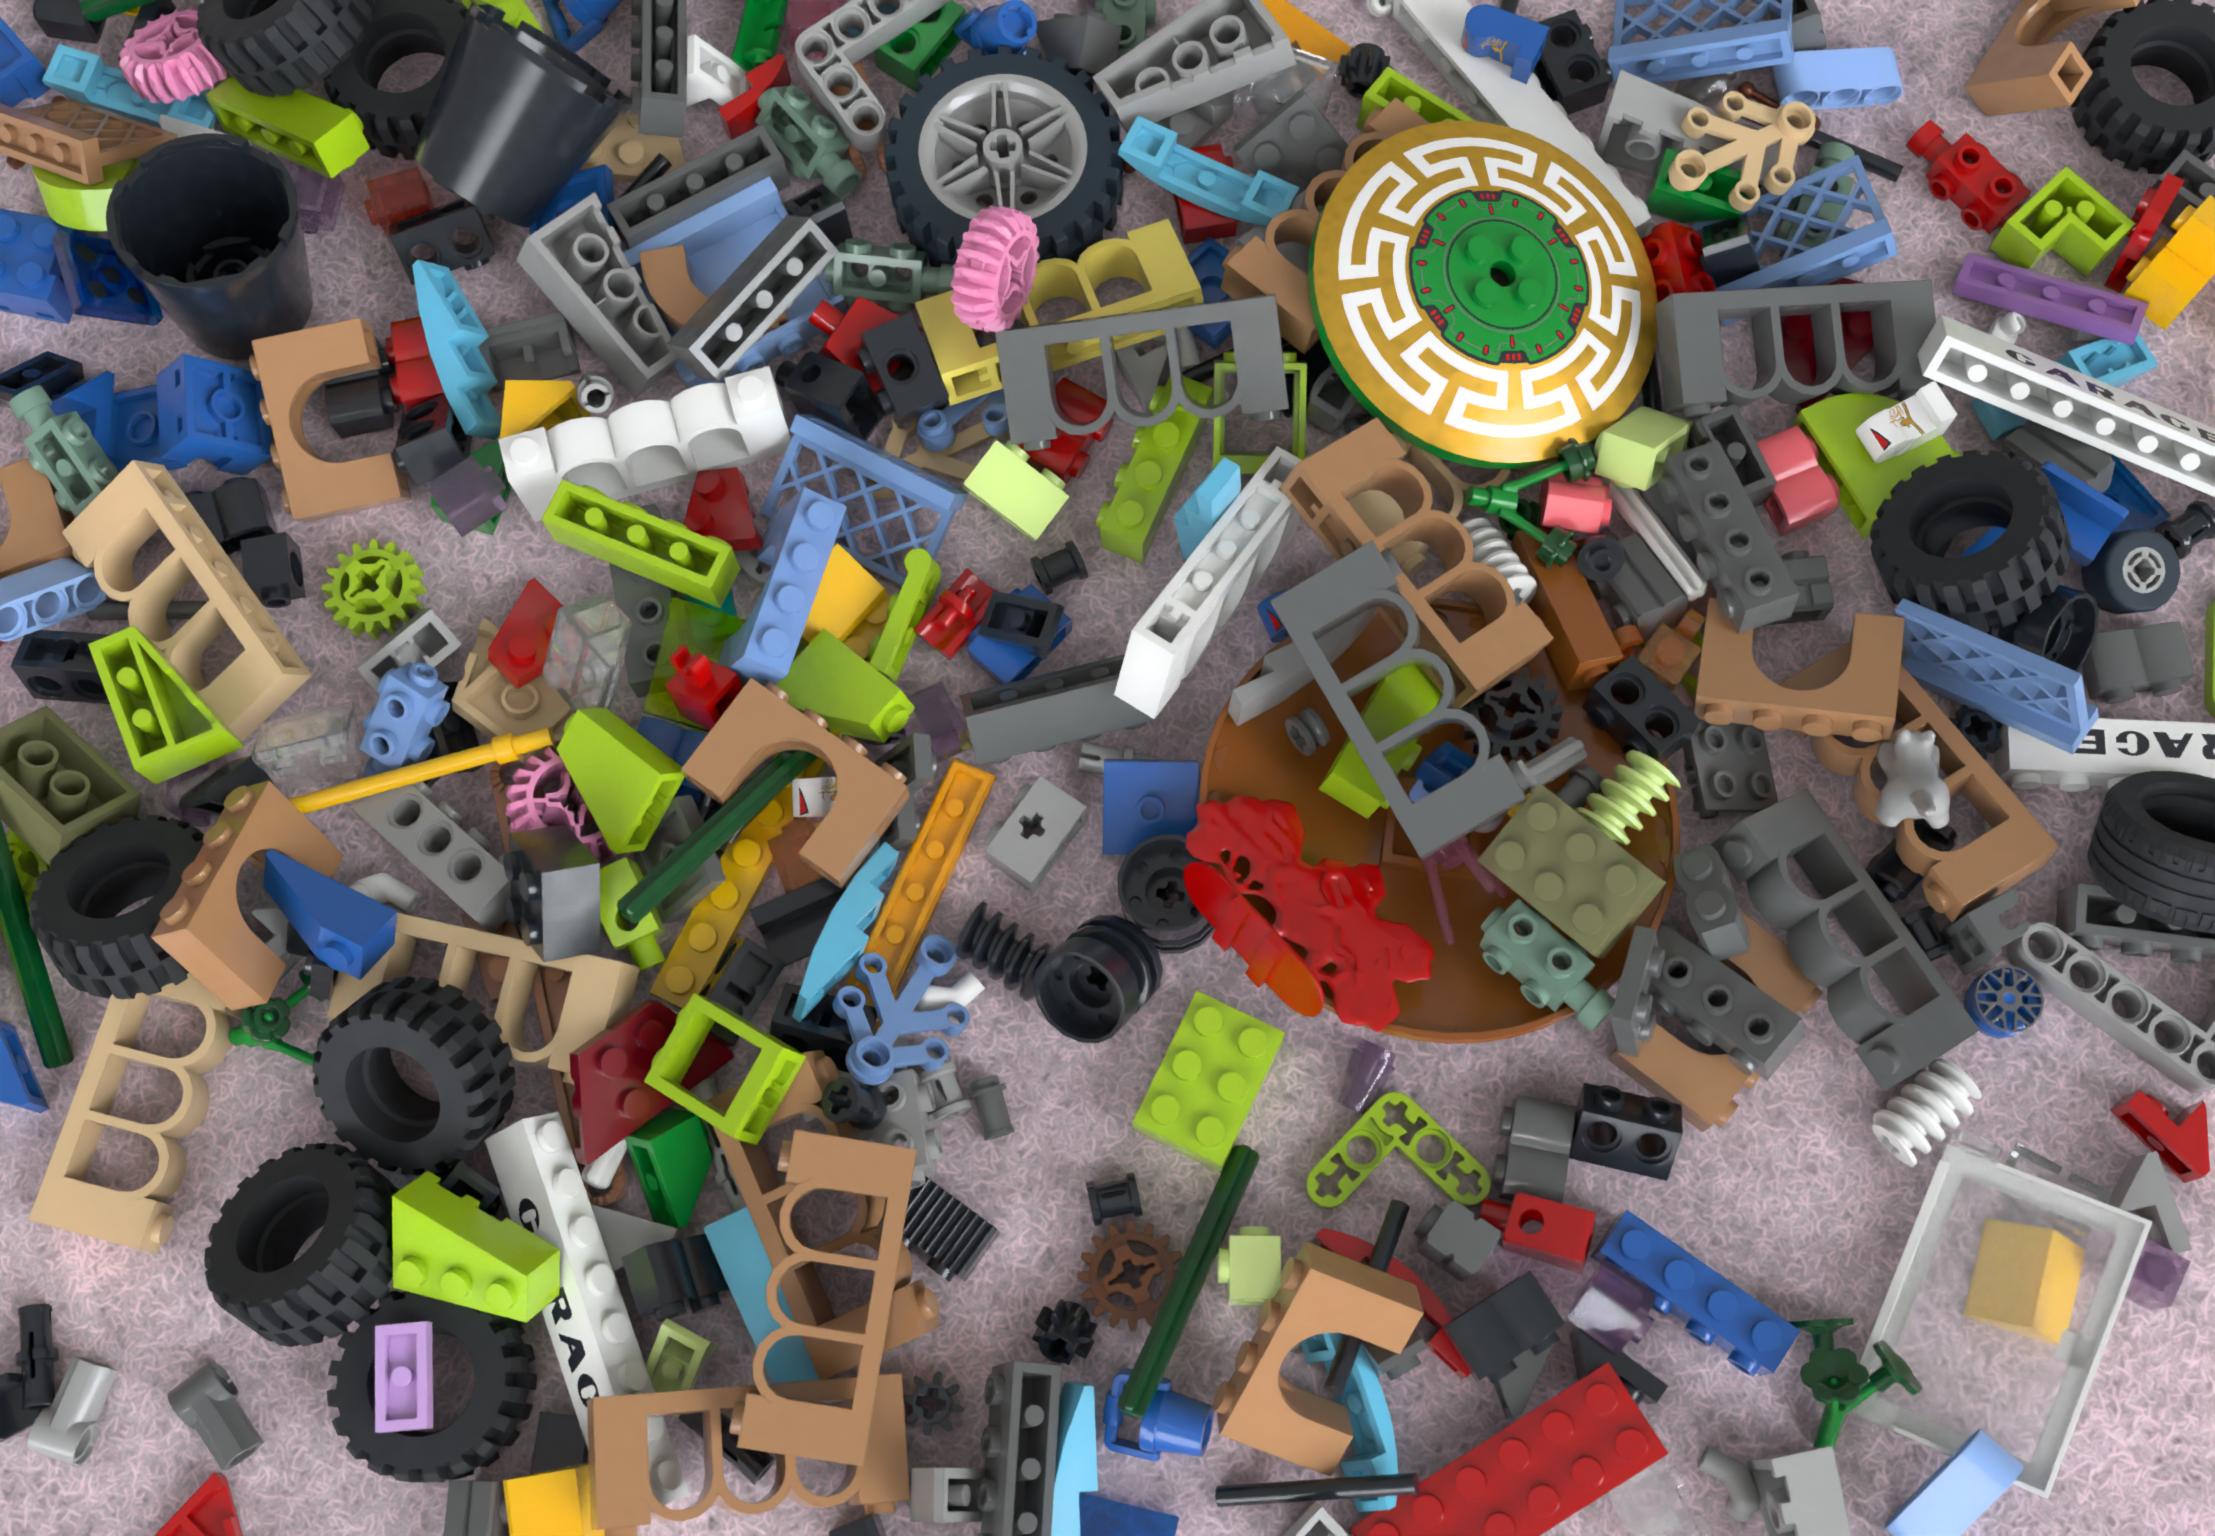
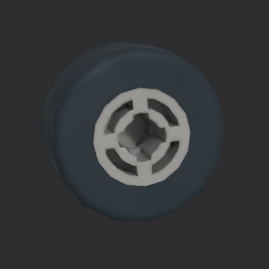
[2081,528,2181,614]

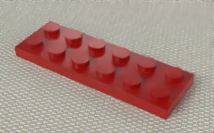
[1350,1362,1669,1536]

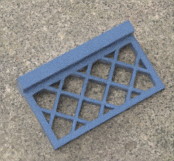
[1608,0,1794,84]
[1689,155,1898,327]
[760,414,969,586]
[1895,598,2099,754]

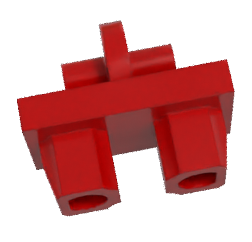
[914,568,997,661]

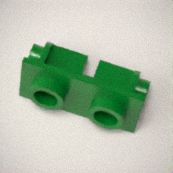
[731,0,790,72]

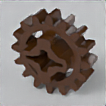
[1078,1220,1182,1332]

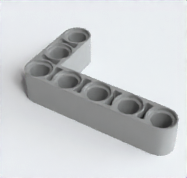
[795,0,952,152]
[2007,922,2215,1093]

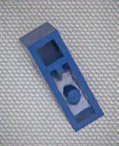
[264,849,398,980]

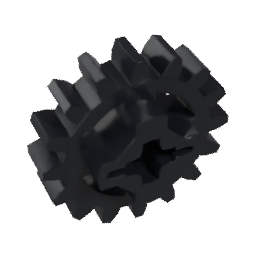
[1460,666,1563,762]

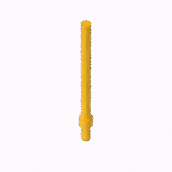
[288,727,555,814]

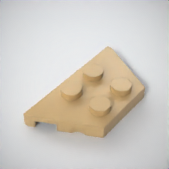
[578,109,686,182]
[452,618,603,764]

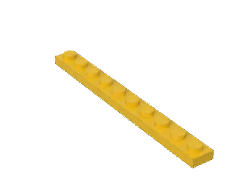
[649,594,892,1009]

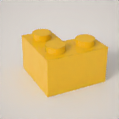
[2122,195,2215,331]

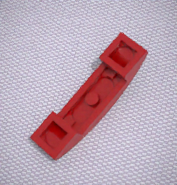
[1313,1228,1471,1379]

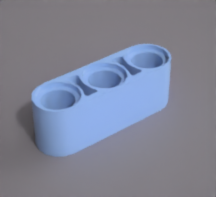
[1772,47,1904,110]
[0,557,107,642]
[1884,1428,2024,1536]

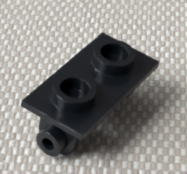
[1865,819,1957,903]

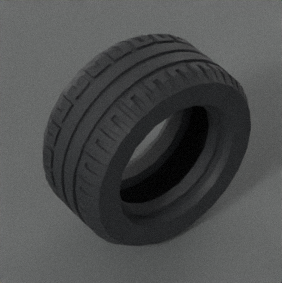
[2087,771,2215,933]

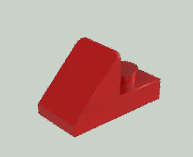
[2110,1090,2210,1183]

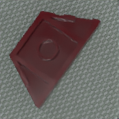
[1780,278,1874,415]
[569,999,734,1165]

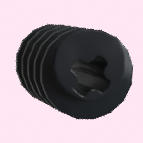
[956,901,1051,1002]

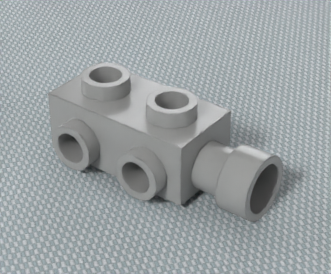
[861,1037,943,1189]

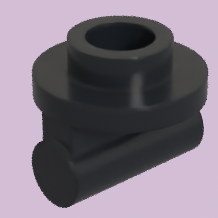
[1576,527,1625,581]

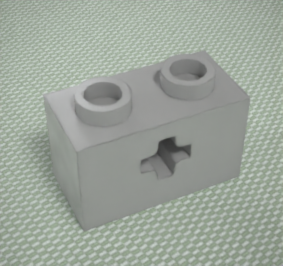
[353,607,462,696]
[984,775,1088,893]

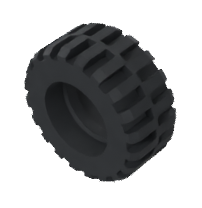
[196,0,375,97]
[324,0,468,160]
[2071,0,2215,174]
[1870,450,2071,632]
[29,815,237,999]
[312,976,516,1175]
[204,1143,399,1347]
[327,1290,537,1482]

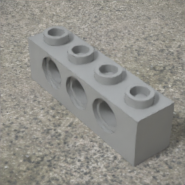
[351,769,511,933]

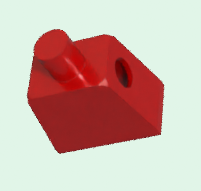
[807,297,924,395]
[1478,1192,1596,1275]

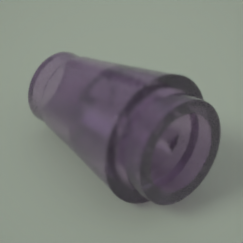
[1337,1038,1397,1115]

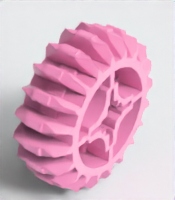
[119,6,228,104]
[950,205,1040,332]
[505,747,615,862]

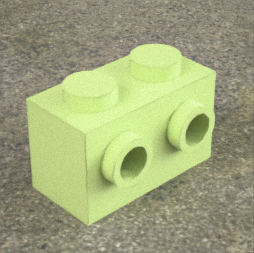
[1594,406,1692,491]
[962,440,1070,542]
[1217,1226,1281,1305]

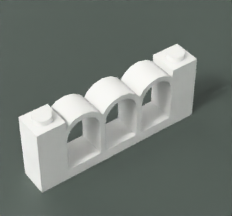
[498,366,792,522]
[1114,446,1302,719]

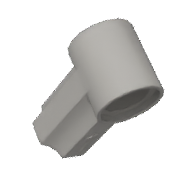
[27,1356,119,1467]

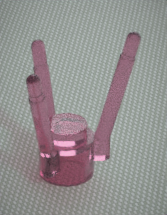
[1418,836,1508,945]

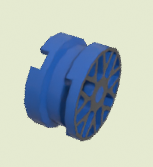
[1963,965,2044,1039]

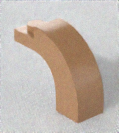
[639,245,789,334]

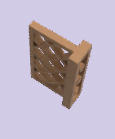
[0,99,178,185]

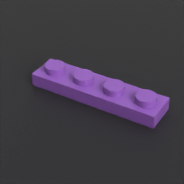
[1952,253,2149,346]

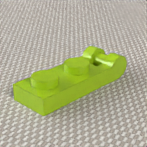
[868,548,942,683]

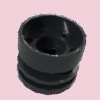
[1984,584,2099,686]
[1118,835,1216,954]
[1033,915,1163,1043]

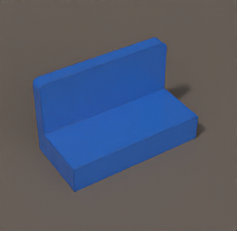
[2039,461,2129,568]

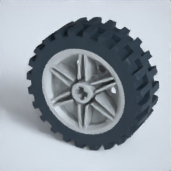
[884,45,1123,267]

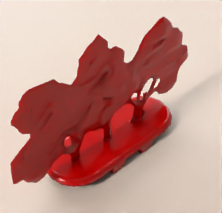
[1183,795,1434,1032]

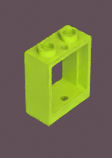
[1212,351,1307,474]
[644,993,807,1145]

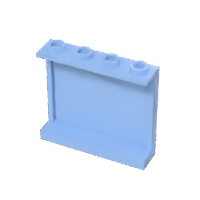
[623,176,847,389]

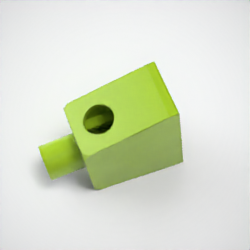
[600,857,667,973]

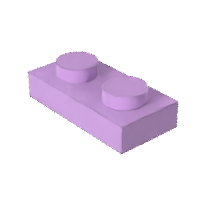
[375,1321,433,1433]

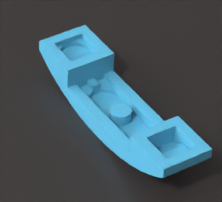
[42,44,217,129]
[1118,115,1300,226]
[1300,1333,1398,1512]

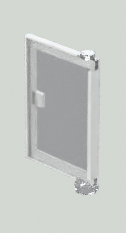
[1849,1129,2153,1500]

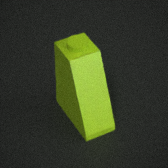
[775,628,915,743]
[557,707,685,854]

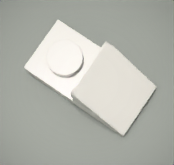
[686,34,749,107]

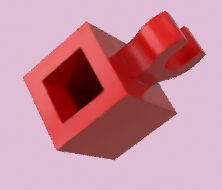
[665,644,744,730]

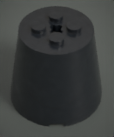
[413,0,633,228]
[106,133,313,360]

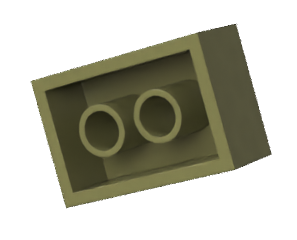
[0,706,142,865]
[1477,783,1667,960]

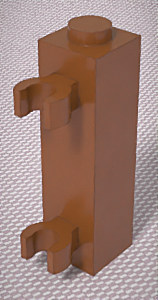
[1511,527,1643,691]

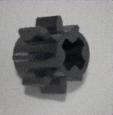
[1338,43,1393,99]
[1948,705,2003,760]
[1032,1299,1098,1365]
[903,1371,965,1436]

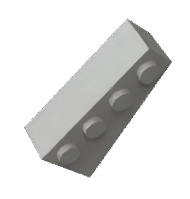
[1093,0,1297,134]
[1595,69,1779,200]
[516,192,679,399]
[1748,1446,1852,1536]

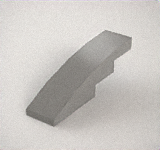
[1228,607,1377,726]

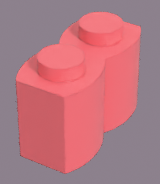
[1756,426,1840,536]
[1539,466,1612,535]

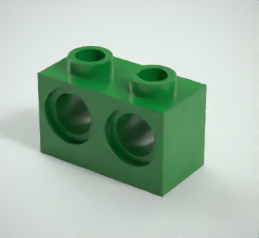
[874,1,966,93]

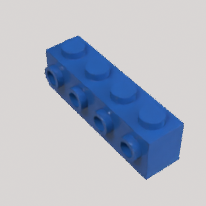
[1590,1210,1800,1377]

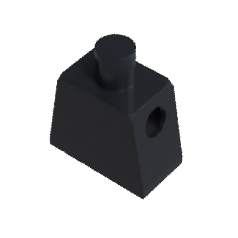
[775,351,884,441]

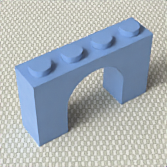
[718,487,847,687]

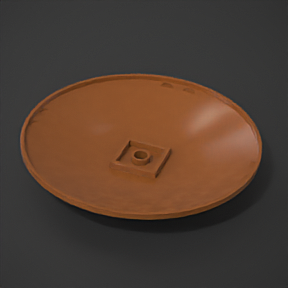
[1199,598,1680,1044]

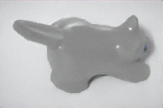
[1874,729,1950,829]

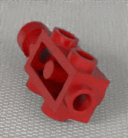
[1905,119,2031,235]
[1641,221,1715,303]

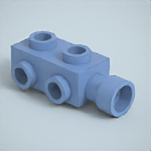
[359,662,450,778]

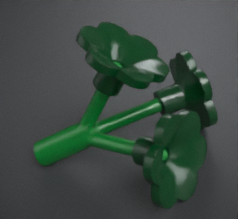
[1789,1318,1923,1451]

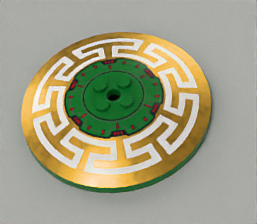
[1308,120,1658,469]

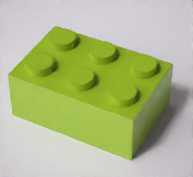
[1132,990,1285,1173]

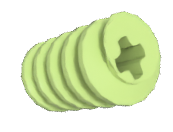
[1576,750,1681,846]

